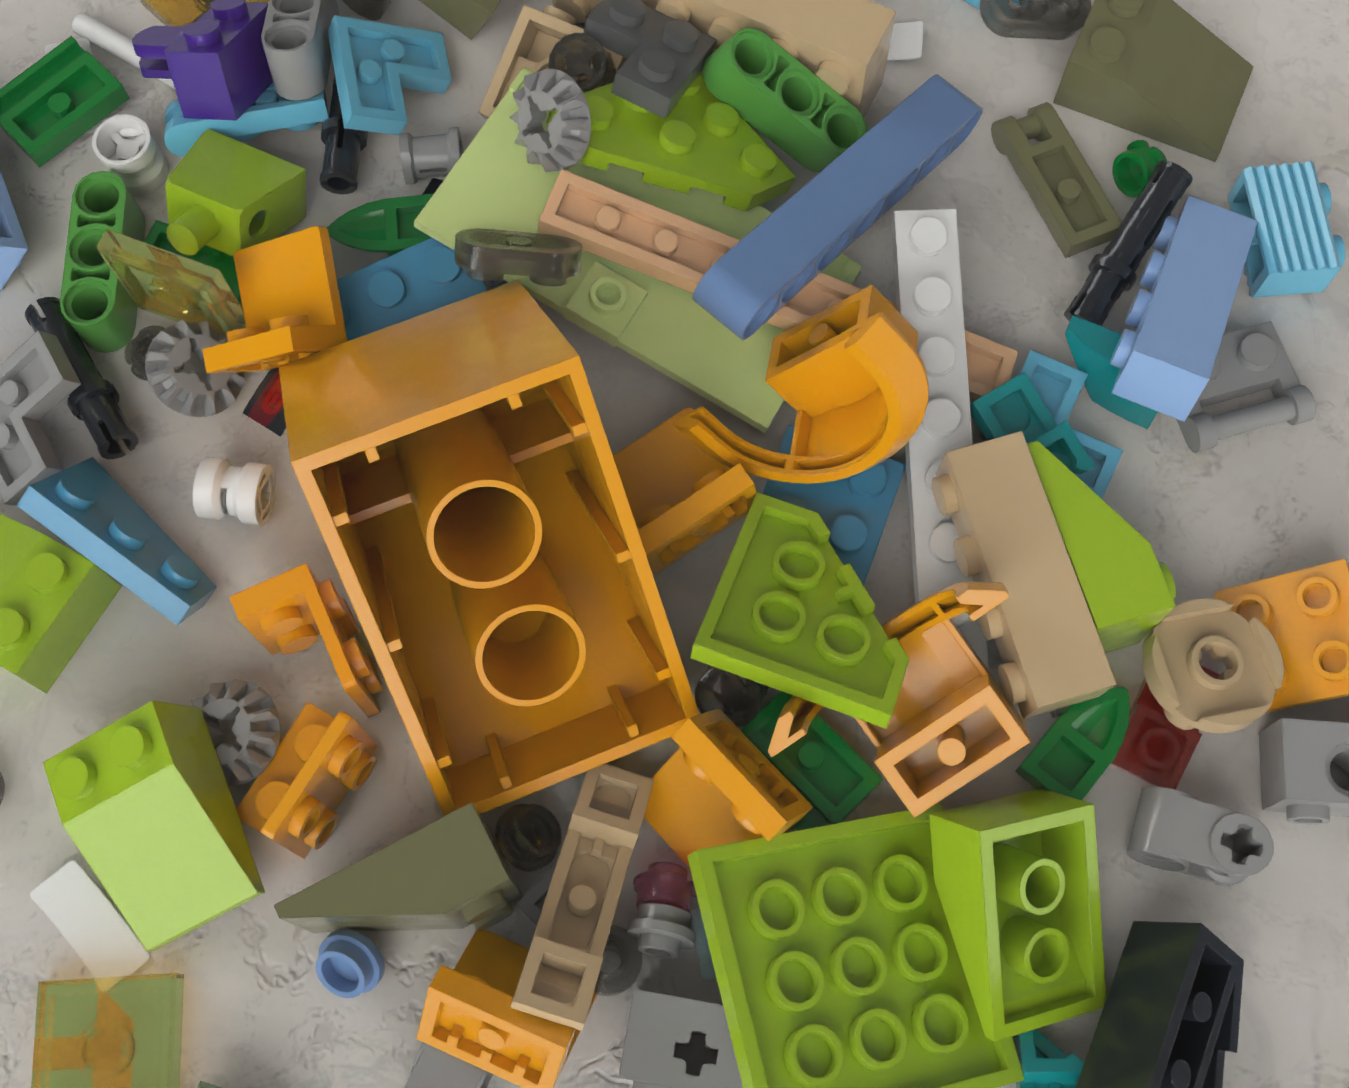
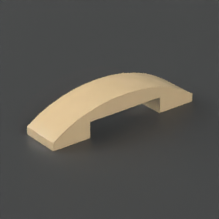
[510,764,654,1031]

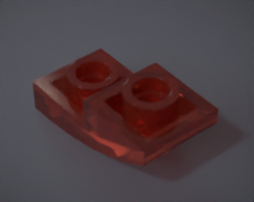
[1111,665,1220,790]

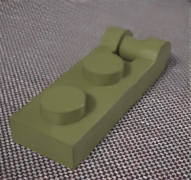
[991,102,1122,258]

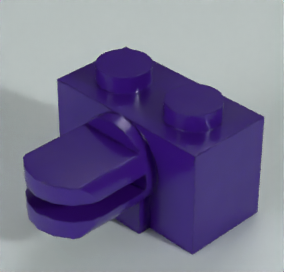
[132,0,273,121]

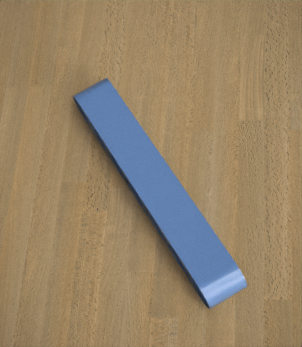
[692,74,983,341]

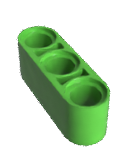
[702,28,868,172]
[60,171,146,353]

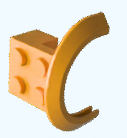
[673,285,929,484]
[768,582,1031,818]

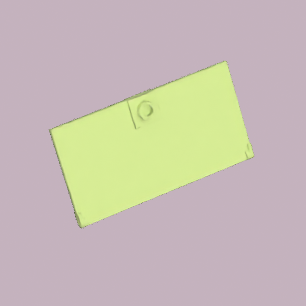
[414,67,863,433]

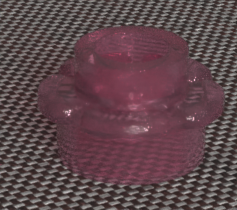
[633,862,697,913]

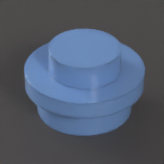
[315,929,385,998]

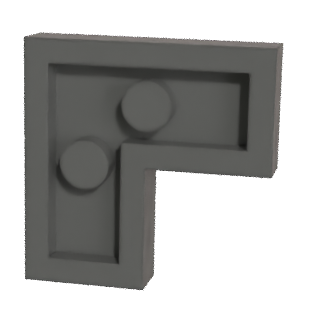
[583,0,717,119]

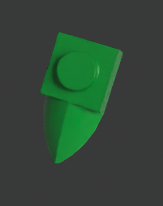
[327,193,434,256]
[1015,686,1130,800]

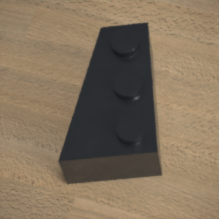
[1076,921,1244,1088]

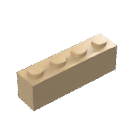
[932,431,1117,719]

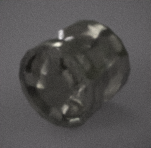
[548,33,617,93]

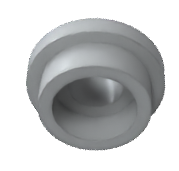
[627,903,696,959]

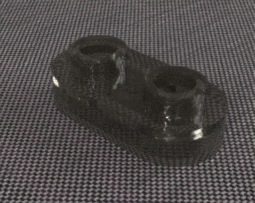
[980,0,1092,40]
[454,228,583,286]

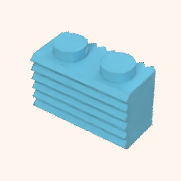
[1227,160,1345,298]

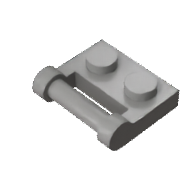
[1176,321,1316,453]

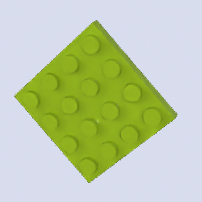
[687,803,1025,1088]

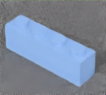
[1110,195,1258,422]

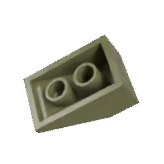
[1053,0,1254,162]
[273,802,523,933]

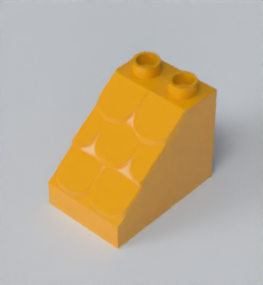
[278,280,699,816]

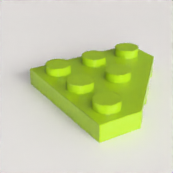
[546,72,796,211]
[690,492,910,729]

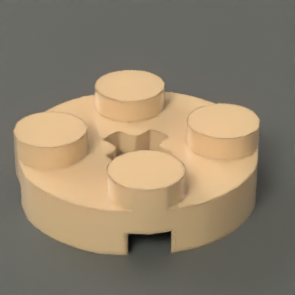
[1142,598,1284,734]

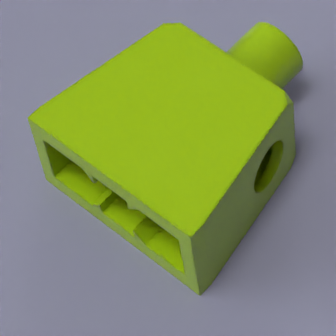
[165,129,306,257]

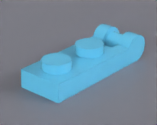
[164,83,329,156]

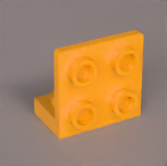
[202,226,347,374]
[613,407,756,575]
[1214,559,1349,713]
[229,563,384,718]
[236,702,378,859]
[644,708,813,868]
[416,929,601,1088]

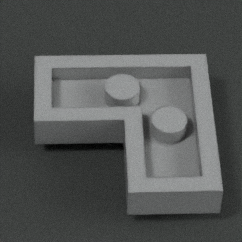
[0,330,81,506]

